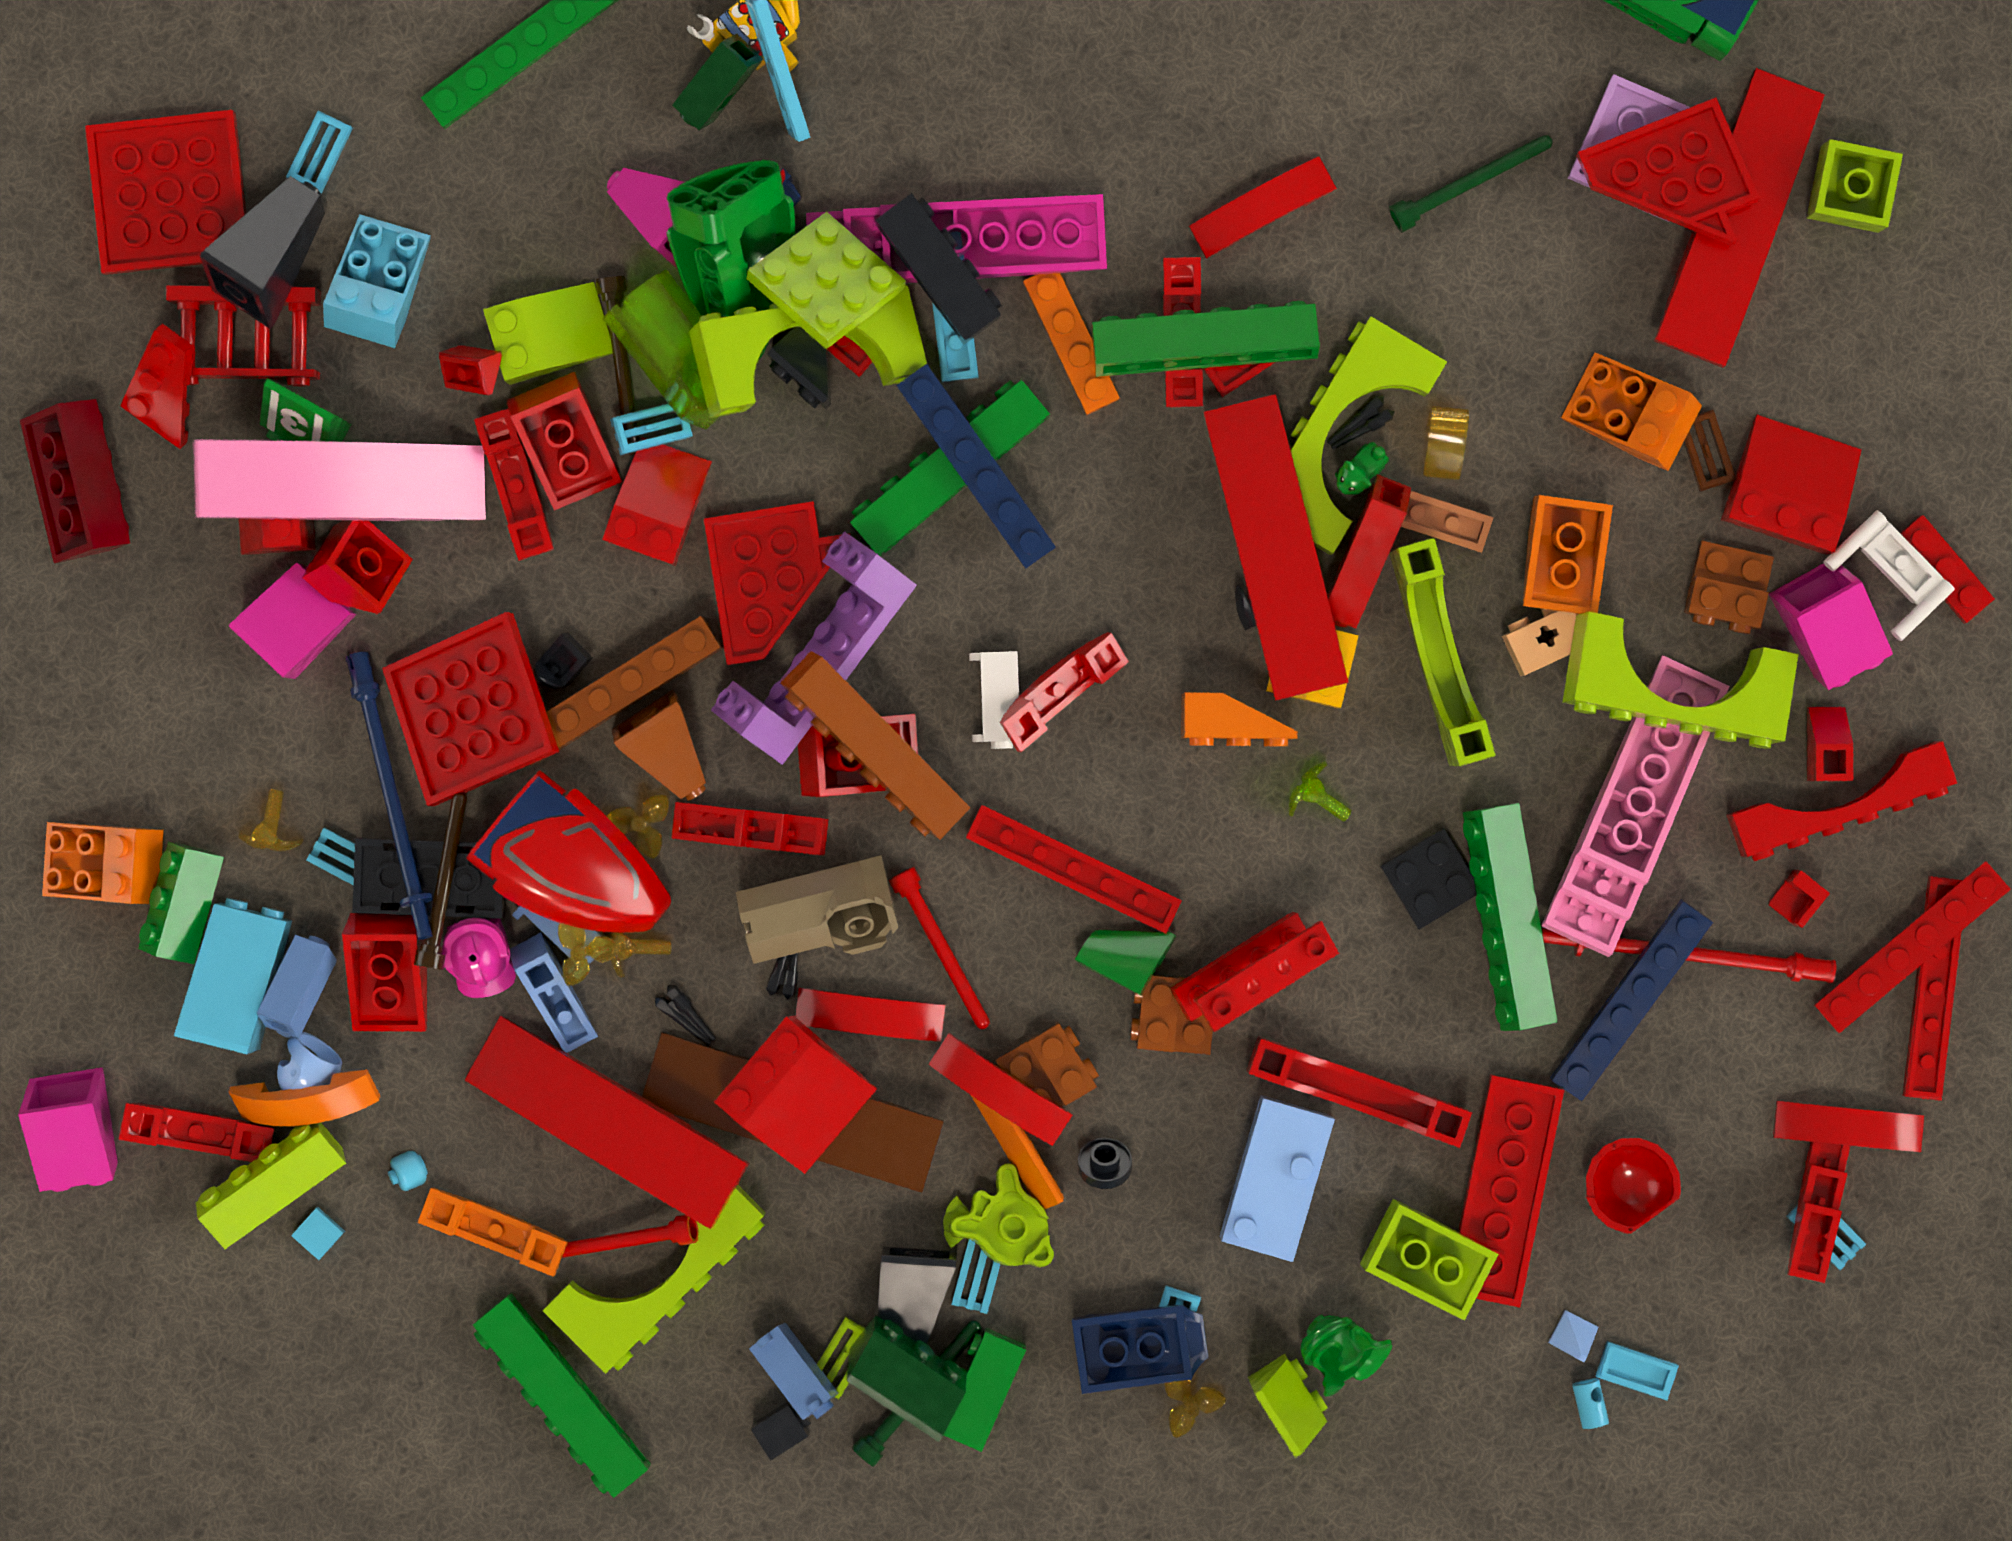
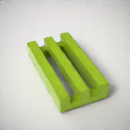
[817,1316,865,1400]

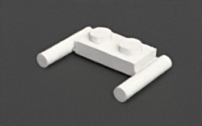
[1823,510,1955,641]

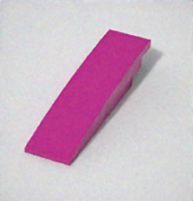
[806,194,1107,283]

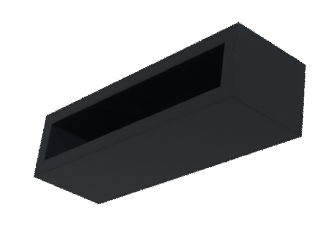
[875,193,1002,345]

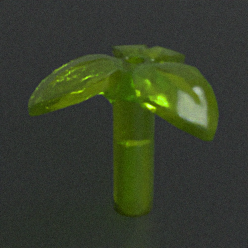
[1288,762,1352,822]

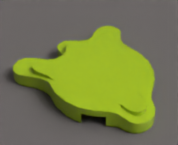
[949,1163,1054,1268]

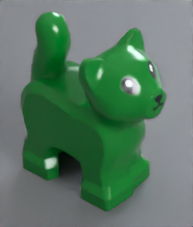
[1335,442,1389,495]

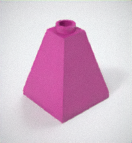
[607,168,684,268]

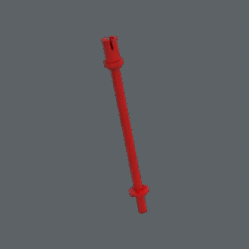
[1541,928,1836,983]

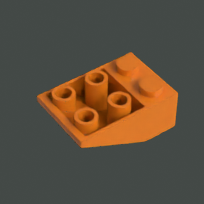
[1561,352,1702,471]
[1181,693,1297,746]
[42,822,164,904]

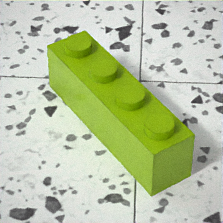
[195,1123,346,1249]

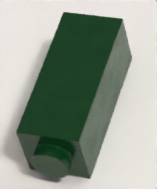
[672,33,763,131]

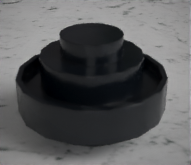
[1078,1138,1132,1189]

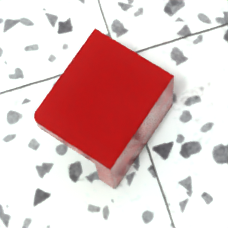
[1768,869,1830,928]

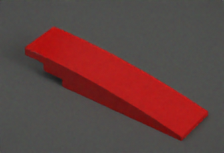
[1654,68,1825,368]
[1203,394,1349,701]
[465,1016,749,1229]

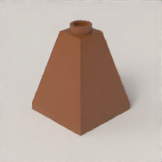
[611,689,706,801]

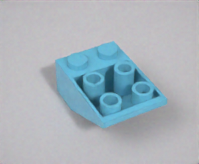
[323,214,430,348]

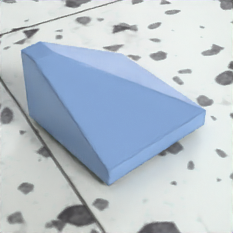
[1548,1310,1598,1362]

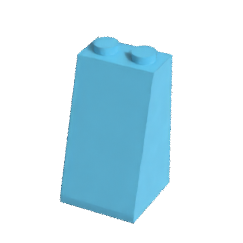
[174,898,292,1054]

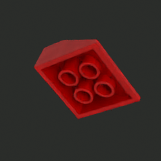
[1721,415,1862,555]
[714,1016,877,1174]

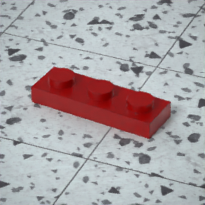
[1900,515,1995,623]

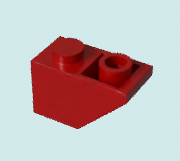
[1807,707,1853,781]

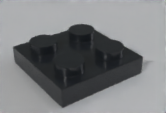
[1380,828,1477,930]

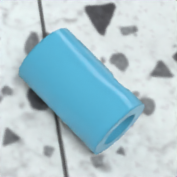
[1572,1378,1609,1429]

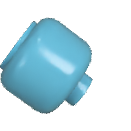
[388,1151,428,1191]

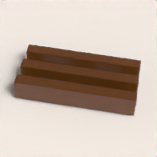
[1684,410,1736,492]

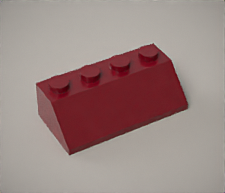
[20,399,131,564]

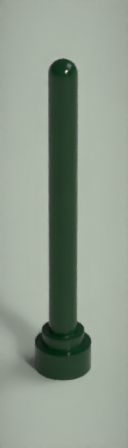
[1388,135,1553,233]
[851,1320,981,1467]

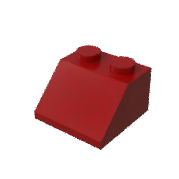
[302,520,413,614]

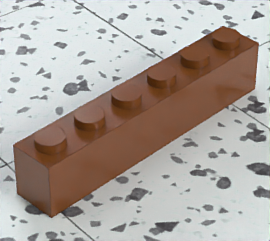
[530,616,723,765]
[780,651,970,840]

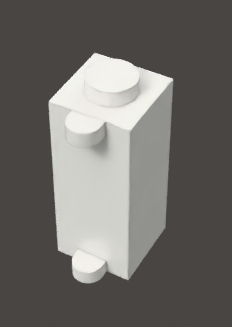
[969,651,1019,749]

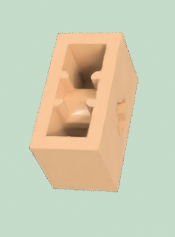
[1502,609,1578,676]

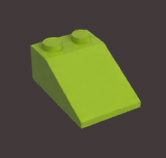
[483,282,613,385]
[1360,1199,1498,1321]
[1248,1354,1328,1458]

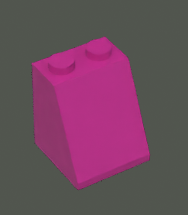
[229,562,356,679]
[1769,563,1893,690]
[18,1067,118,1192]

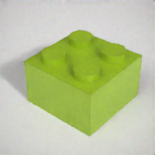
[1806,139,1903,233]

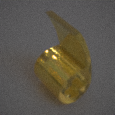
[1423,406,1469,480]

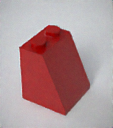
[239,518,316,555]

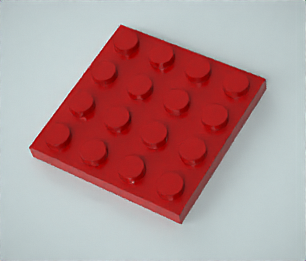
[85,110,247,275]
[382,612,559,807]

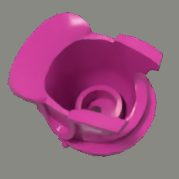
[442,917,516,998]

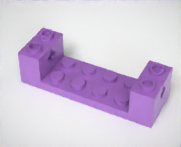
[711,532,917,765]

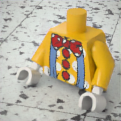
[687,0,800,71]

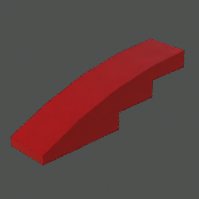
[671,802,829,856]
[1787,1142,1851,1283]

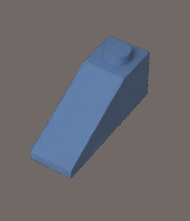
[510,933,598,1053]

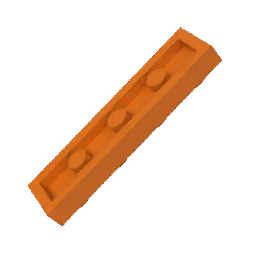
[1023,273,1120,416]

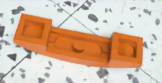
[228,1069,380,1126]
[417,1187,568,1277]

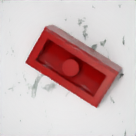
[439,345,502,395]

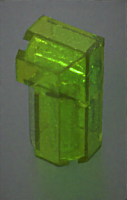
[603,270,725,430]

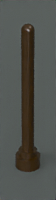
[596,276,639,455]
[414,792,467,970]

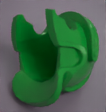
[1300,1314,1392,1397]

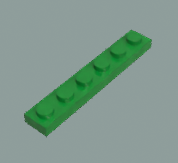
[421,0,618,129]

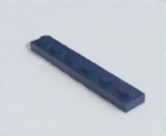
[896,364,1056,569]
[1550,899,1713,1101]

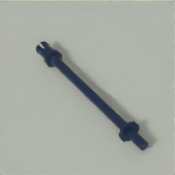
[345,652,433,940]

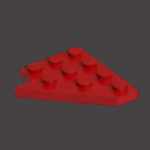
[1577,97,1760,246]
[704,501,851,665]

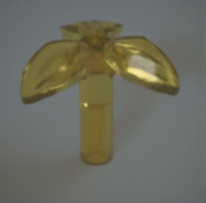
[238,789,303,851]
[607,795,669,859]
[558,923,619,986]
[610,932,671,978]
[1164,1380,1226,1438]

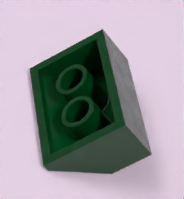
[846,1315,967,1442]

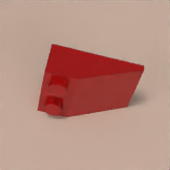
[506,372,622,511]
[602,437,712,566]
[798,714,918,797]
[342,913,427,1032]

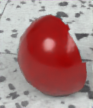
[1586,1138,1681,1234]

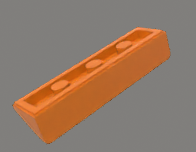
[971,1096,1064,1209]

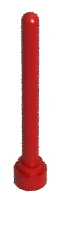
[888,866,990,1029]
[562,1215,699,1258]

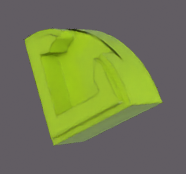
[943,1195,970,1248]

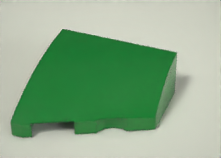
[1075,930,1176,996]

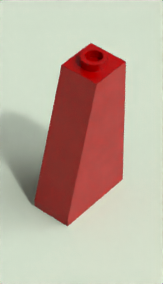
[1327,474,1411,629]

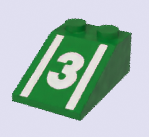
[259,379,352,442]

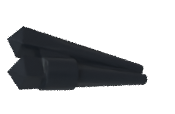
[1327,396,1395,450]
[766,953,799,1000]
[655,985,716,1046]

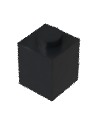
[751,1401,811,1461]

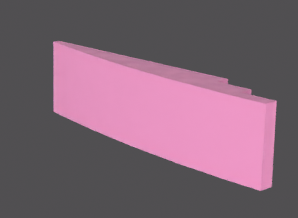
[194,440,486,521]
[1541,655,1730,957]

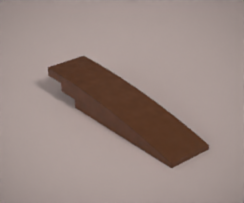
[642,1032,944,1193]

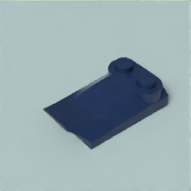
[1072,1304,1209,1394]

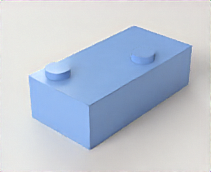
[1219,1095,1335,1262]

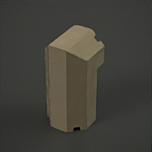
[736,855,899,964]

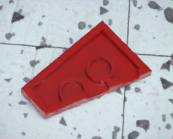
[120,323,193,449]

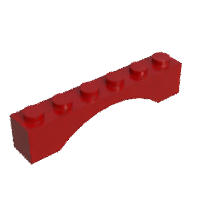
[1727,741,1957,861]
[1246,1036,1472,1148]

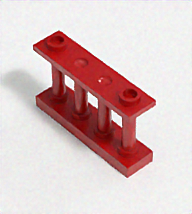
[166,285,321,387]
[1170,911,1339,1032]

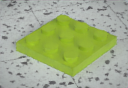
[746,212,906,349]

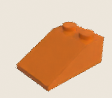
[1523,495,1613,614]

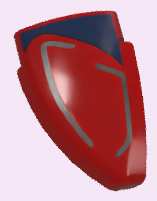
[466,770,671,933]

